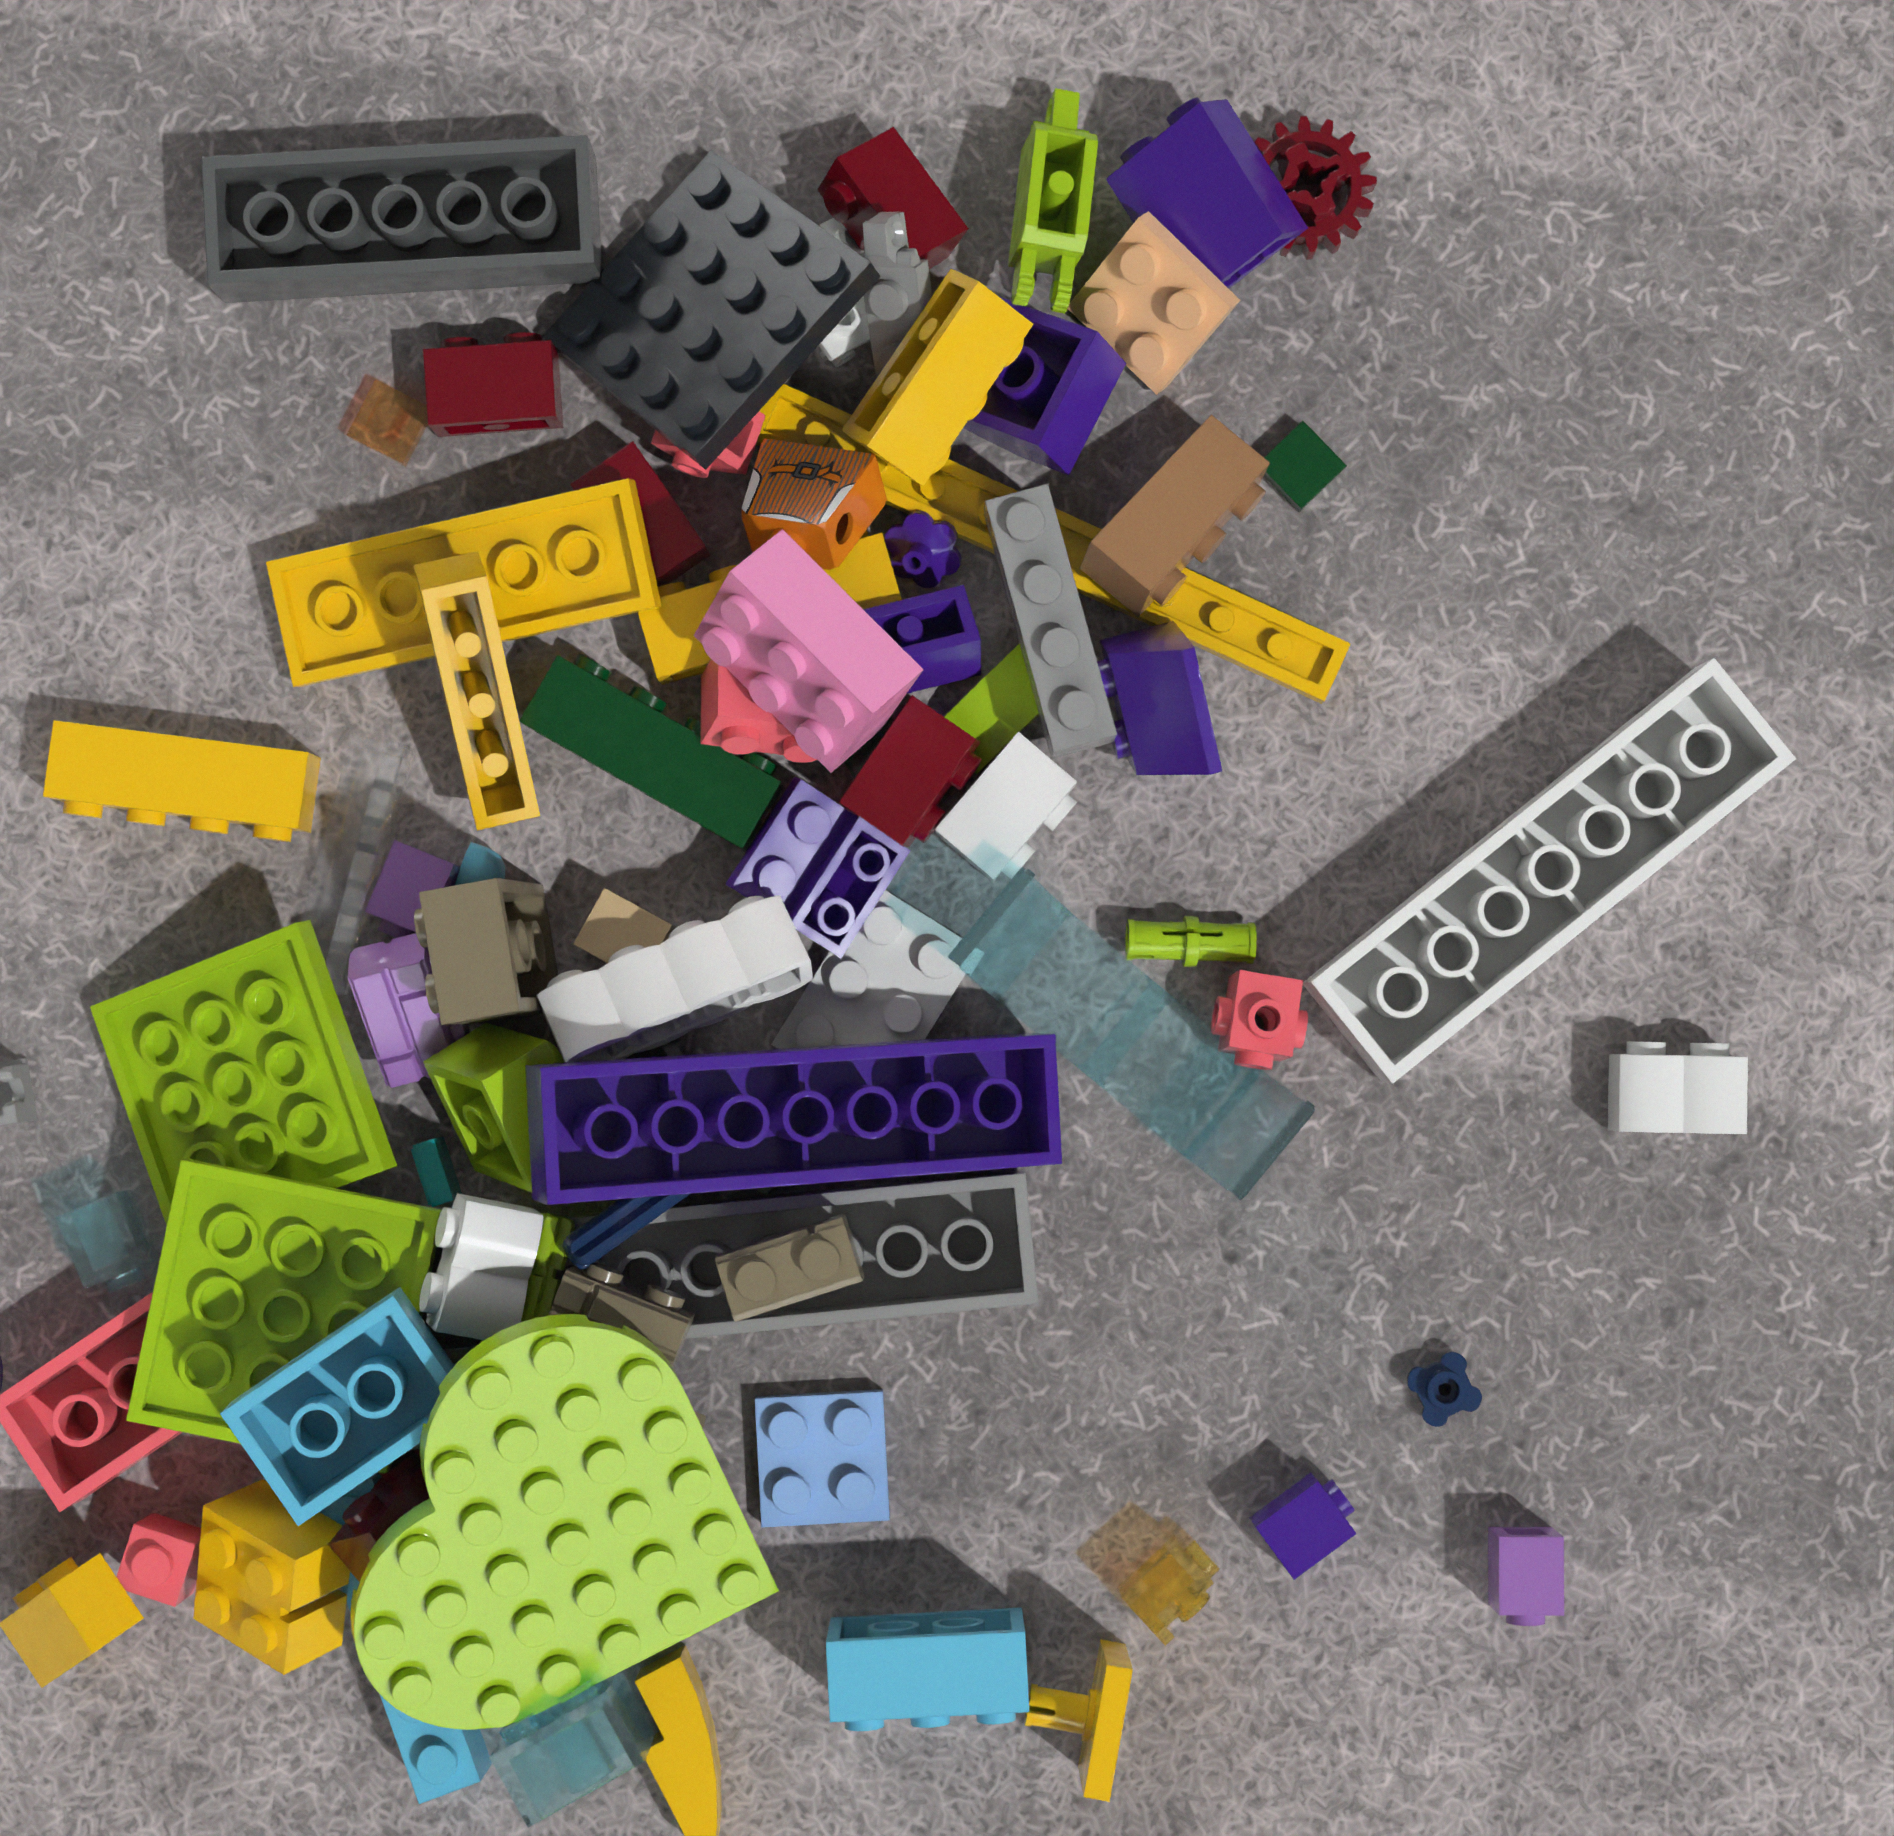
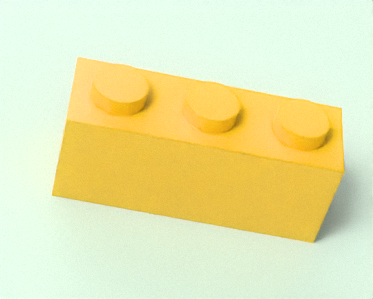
[841,269,1033,486]

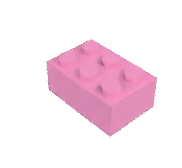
[694,529,924,773]

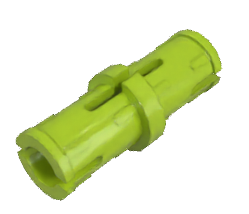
[1125,916,1257,967]

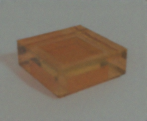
[347,379,428,467]

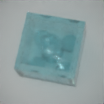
[489,1671,657,1828]

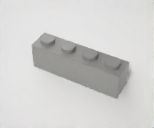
[984,484,1117,759]

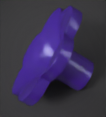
[884,510,962,588]

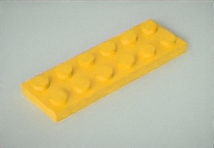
[266,478,662,687]

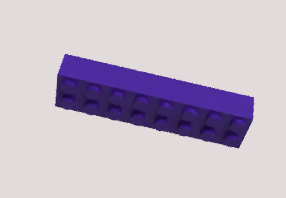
[525,1033,1062,1205]

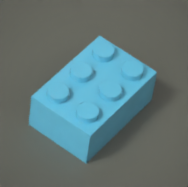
[220,1287,455,1526]
[826,1608,1029,1731]

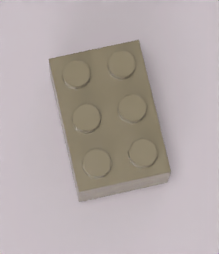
[414,878,558,1025]

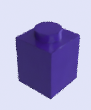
[1249,1472,1357,1580]

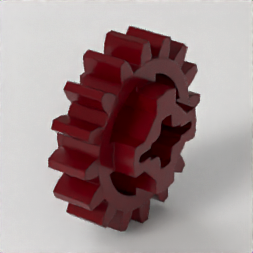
[1254,116,1377,260]

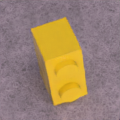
[0,1553,144,1688]

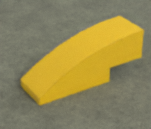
[634,1645,722,1836]

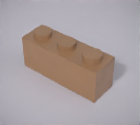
[1080,415,1270,617]

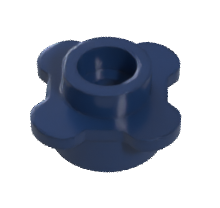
[1407,1352,1482,1427]

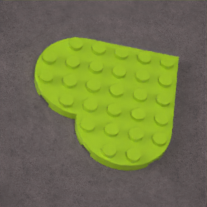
[350,1314,779,1730]

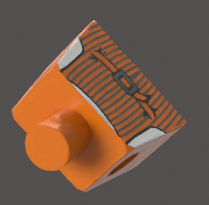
[742,438,887,570]

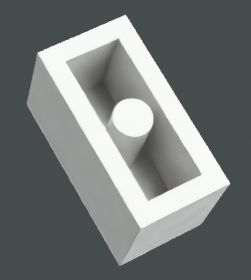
[935,732,1077,882]

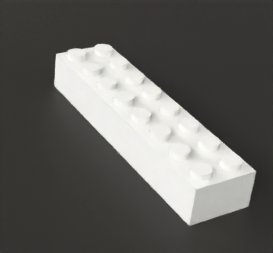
[1303,658,1796,1084]

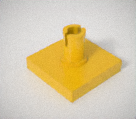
[1024,1639,1133,1802]

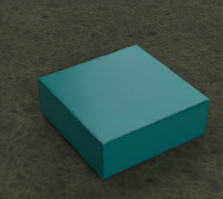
[411,1137,462,1207]

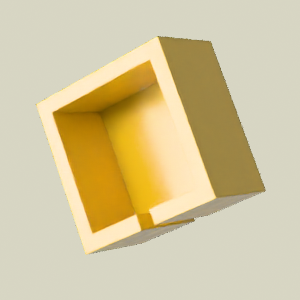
[193,1479,350,1675]

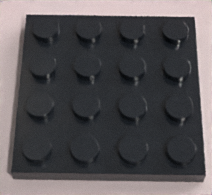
[542,150,881,470]

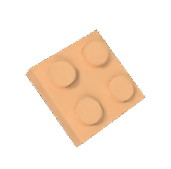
[1067,211,1241,395]

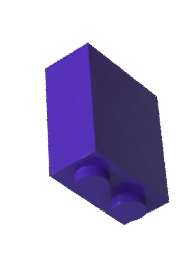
[1106,97,1308,288]

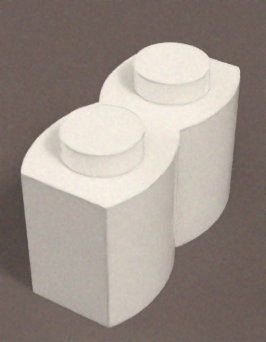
[1608,1041,1748,1134]
[419,1193,543,1340]

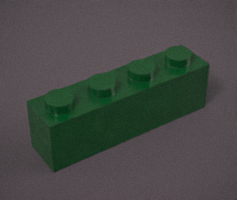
[519,654,784,851]

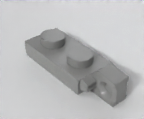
[860,212,932,378]

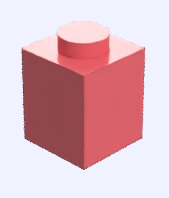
[116,1513,201,1607]

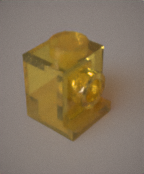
[1118,1535,1221,1646]

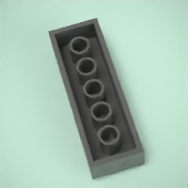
[201,135,602,303]

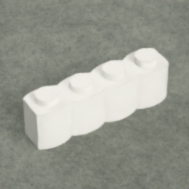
[537,896,813,1063]

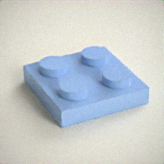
[755,1389,890,1528]

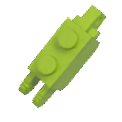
[1008,88,1098,314]

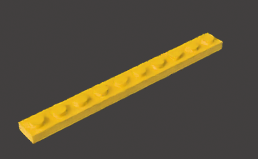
[756,384,1351,704]

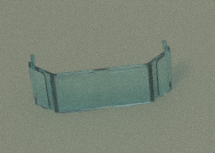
[947,867,1315,1200]

